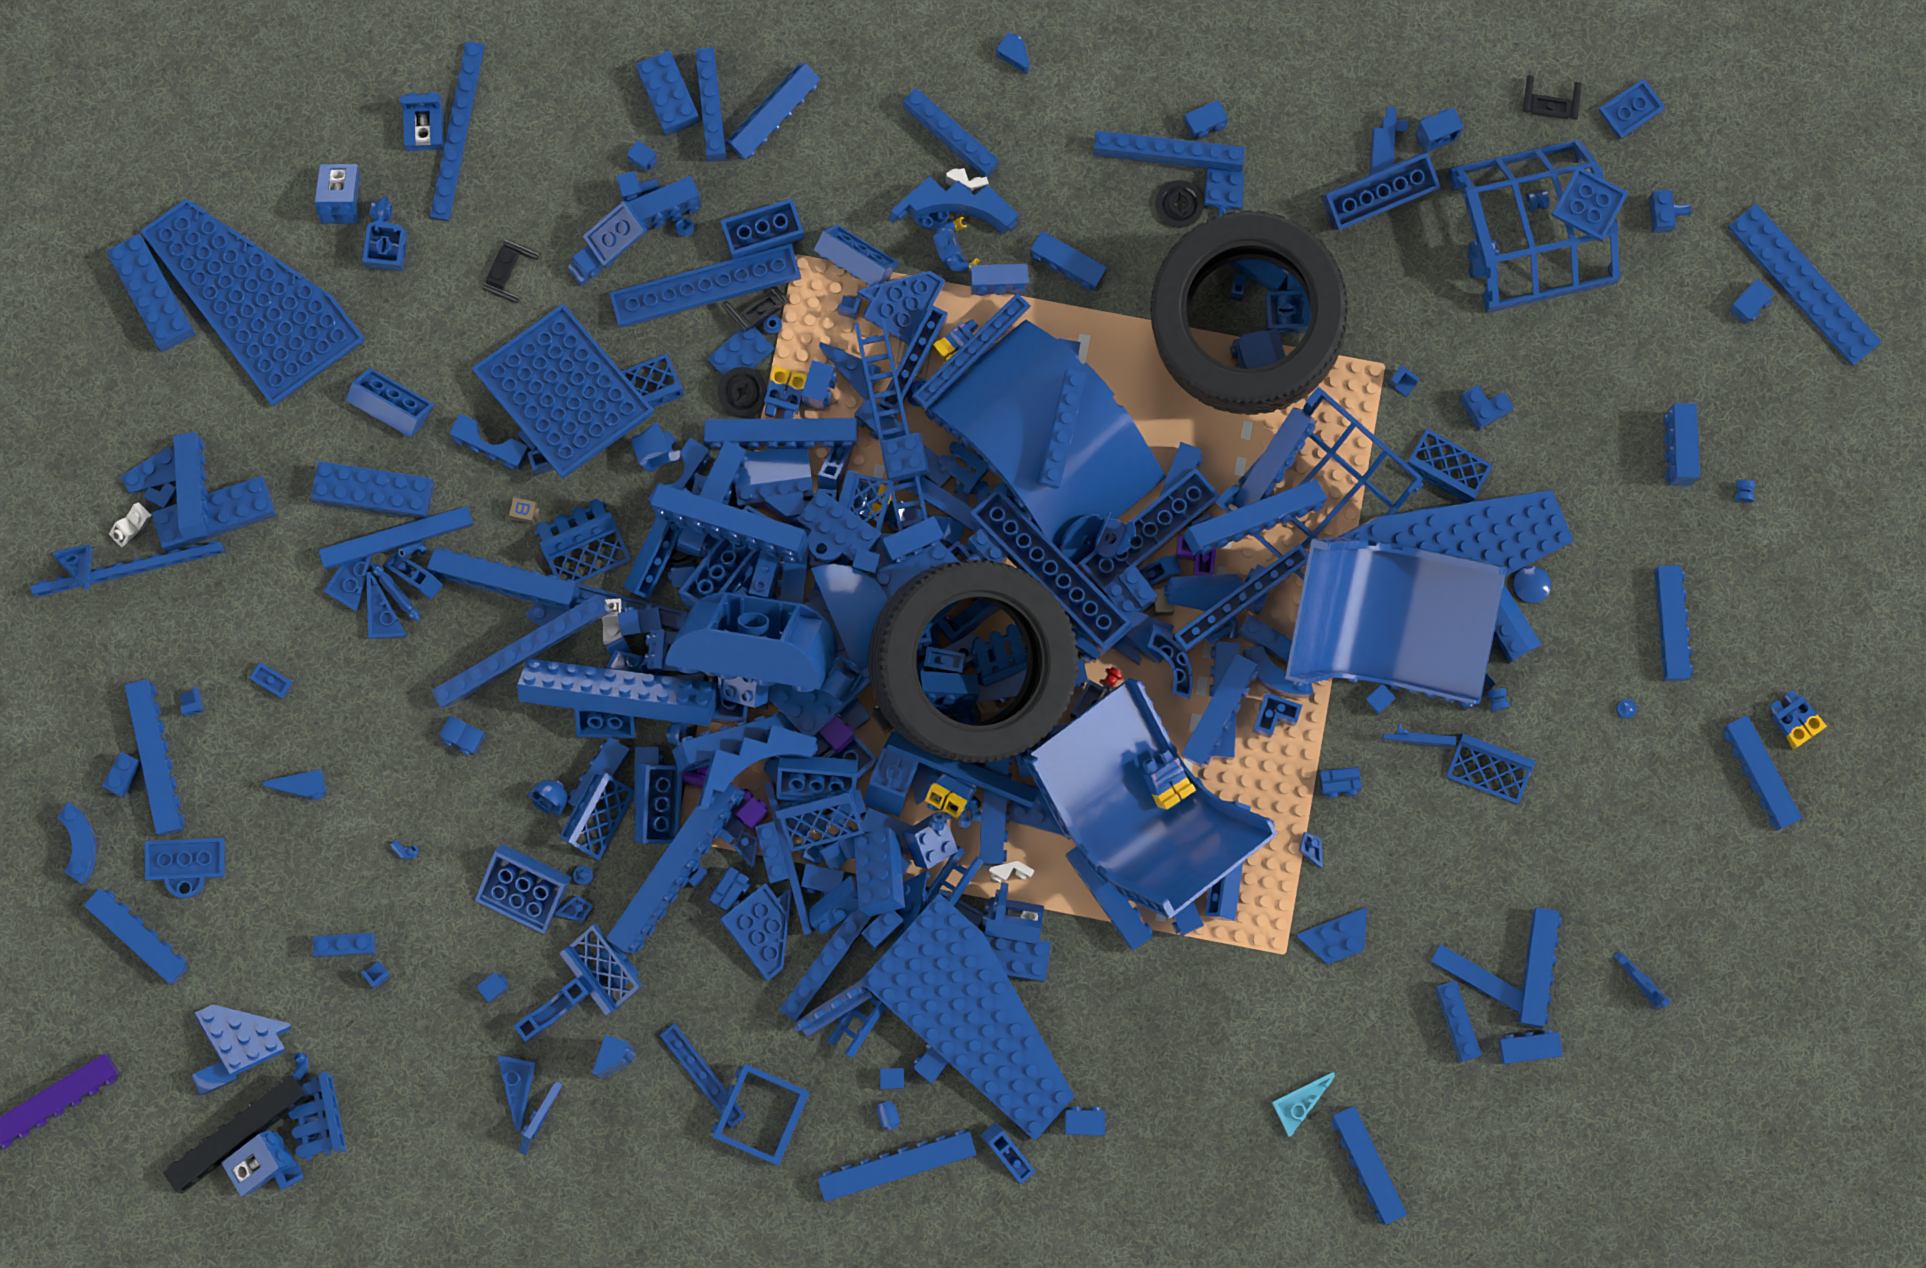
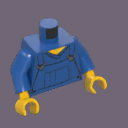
[933,217,980,271]

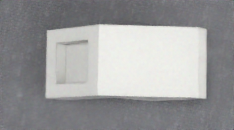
[945,168,989,195]
[109,502,152,547]
[602,599,623,645]
[989,861,1034,883]

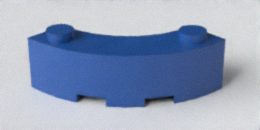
[883,500,965,548]
[1147,622,1193,699]
[1242,645,1314,698]
[57,802,97,885]

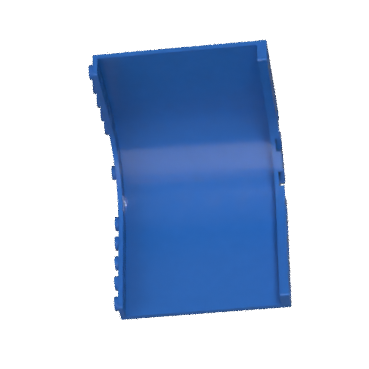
[925,319,1166,550]
[1285,537,1507,707]
[1023,678,1278,919]

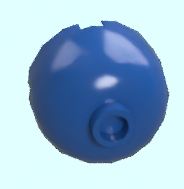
[528,780,568,817]

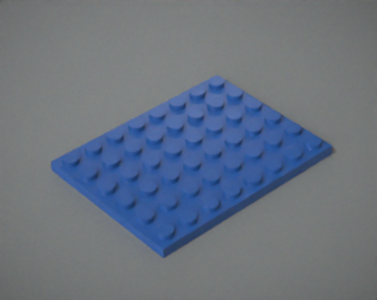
[472,303,655,479]

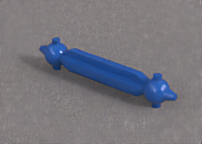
[371,563,421,622]

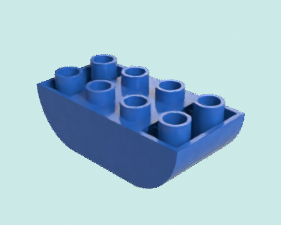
[665,592,837,692]

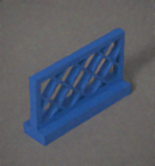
[621,353,685,408]
[1407,429,1493,503]
[839,470,894,553]
[548,519,631,583]
[1446,734,1536,804]
[559,769,634,860]
[775,786,865,852]
[559,924,642,1016]

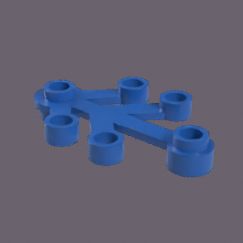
[927,795,983,831]

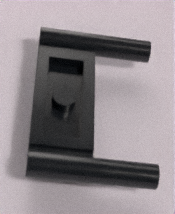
[1523,75,1582,120]
[483,239,540,303]
[721,286,789,332]

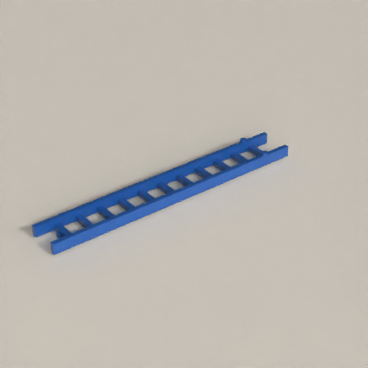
[854,317,928,532]
[827,845,984,1058]

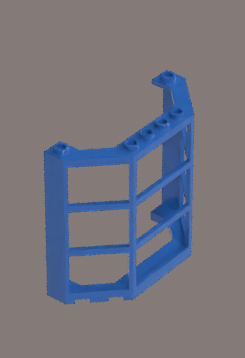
[1448,139,1621,313]
[1216,386,1424,581]

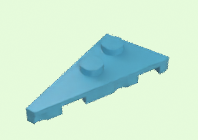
[1271,1072,1335,1137]

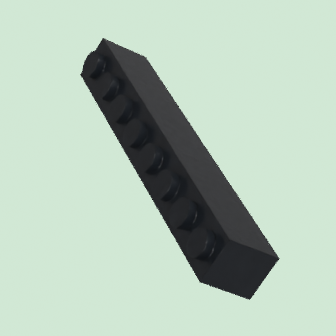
[163,1075,311,1194]

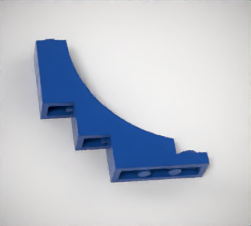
[888,176,1019,234]
[697,725,818,810]

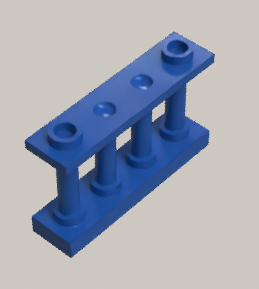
[748,550,784,599]

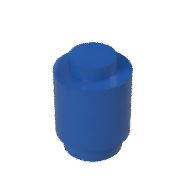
[877,1100,901,1131]

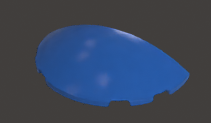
[811,564,888,674]

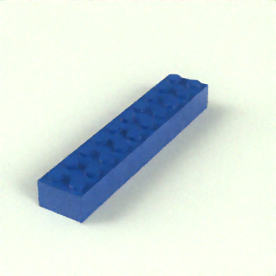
[970,488,1131,655]
[517,659,718,726]
[606,782,745,954]

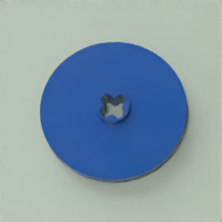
[1060,514,1109,564]

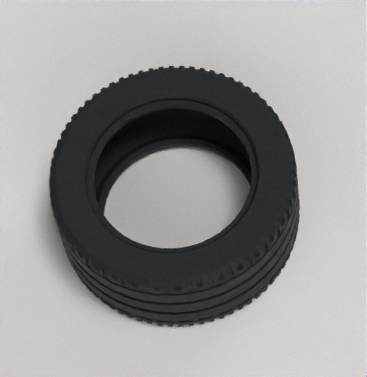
[1150,210,1348,415]
[868,560,1079,763]

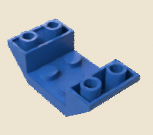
[864,731,920,817]

